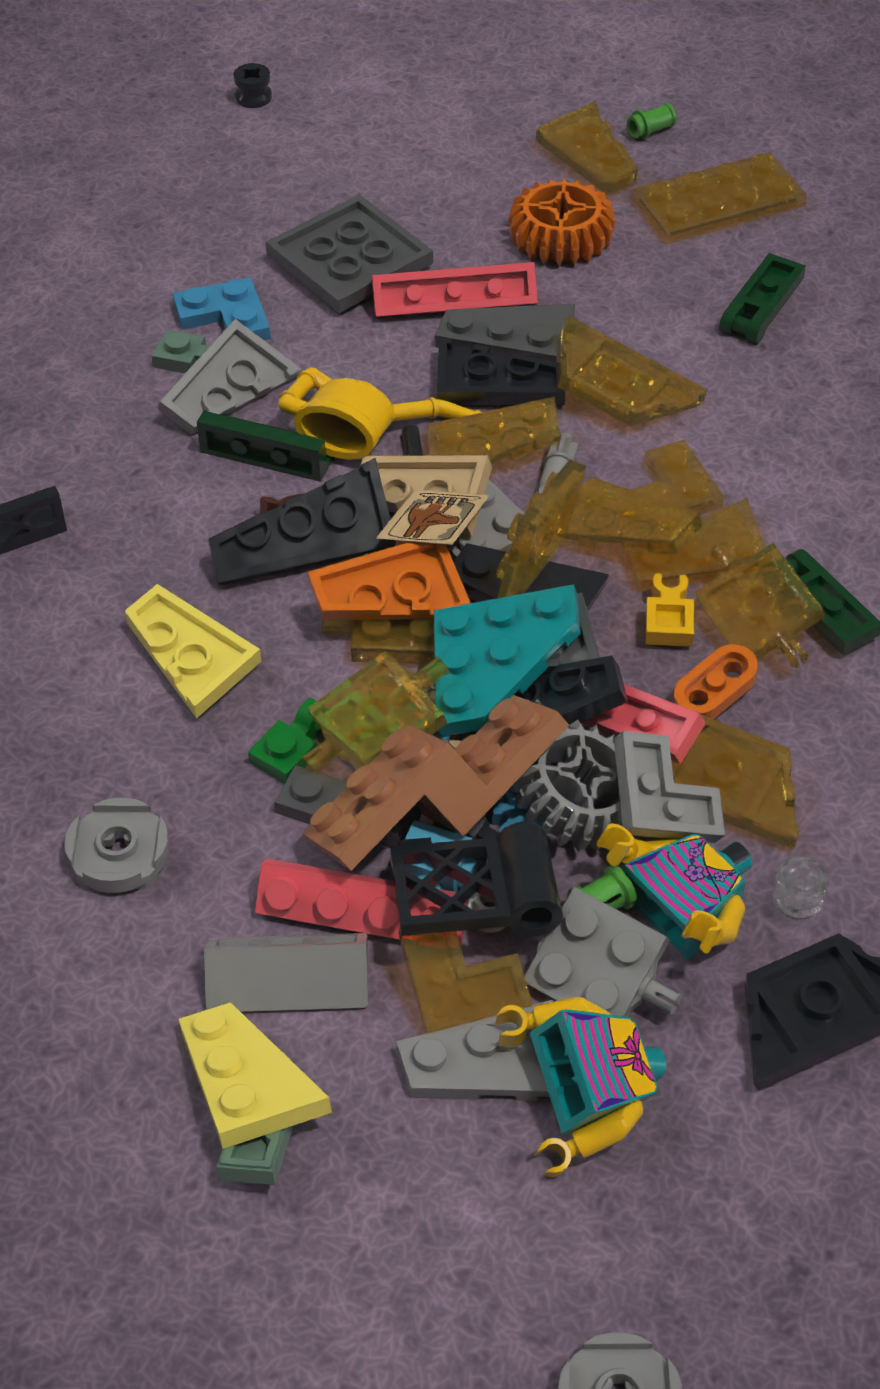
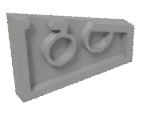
[157,319,302,435]

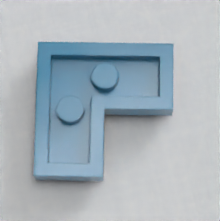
[172,277,271,340]

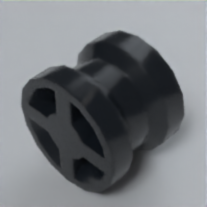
[233,63,272,108]

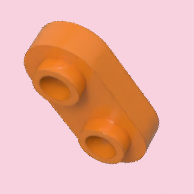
[674,644,758,723]

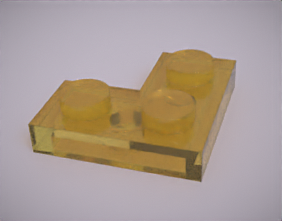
[623,440,724,532]
[398,928,532,1033]

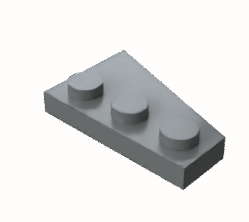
[396,1000,554,1101]

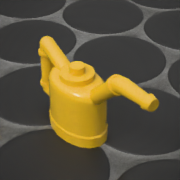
[278,367,485,460]

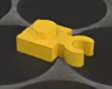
[645,573,694,647]

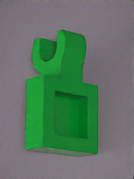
[248,697,326,784]

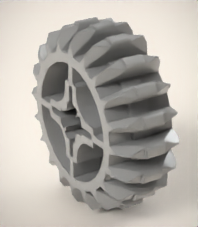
[509,719,623,852]

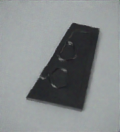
[437,336,565,405]
[453,543,609,611]
[514,655,628,727]

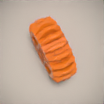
[509,178,615,266]

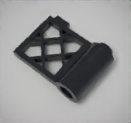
[390,822,563,937]

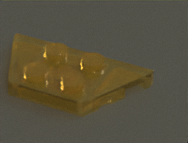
[558,315,708,427]
[671,715,799,849]

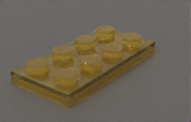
[632,152,807,245]

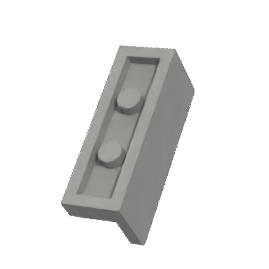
[204,933,368,1012]

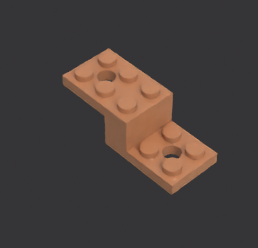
[302,695,569,871]

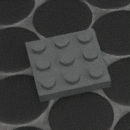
[266,194,433,313]

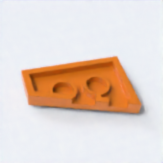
[308,541,470,620]

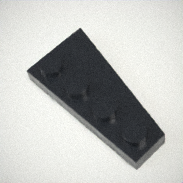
[208,458,396,586]

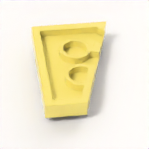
[125,584,262,719]
[178,1002,332,1149]

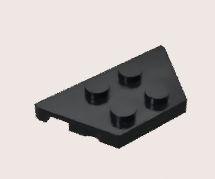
[744,933,880,1090]

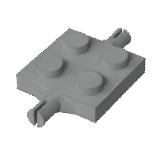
[522,887,682,1017]

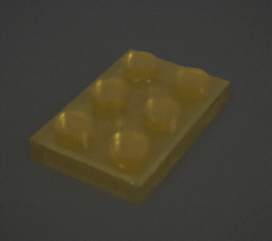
[496,459,587,598]

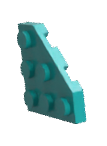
[434,584,581,737]

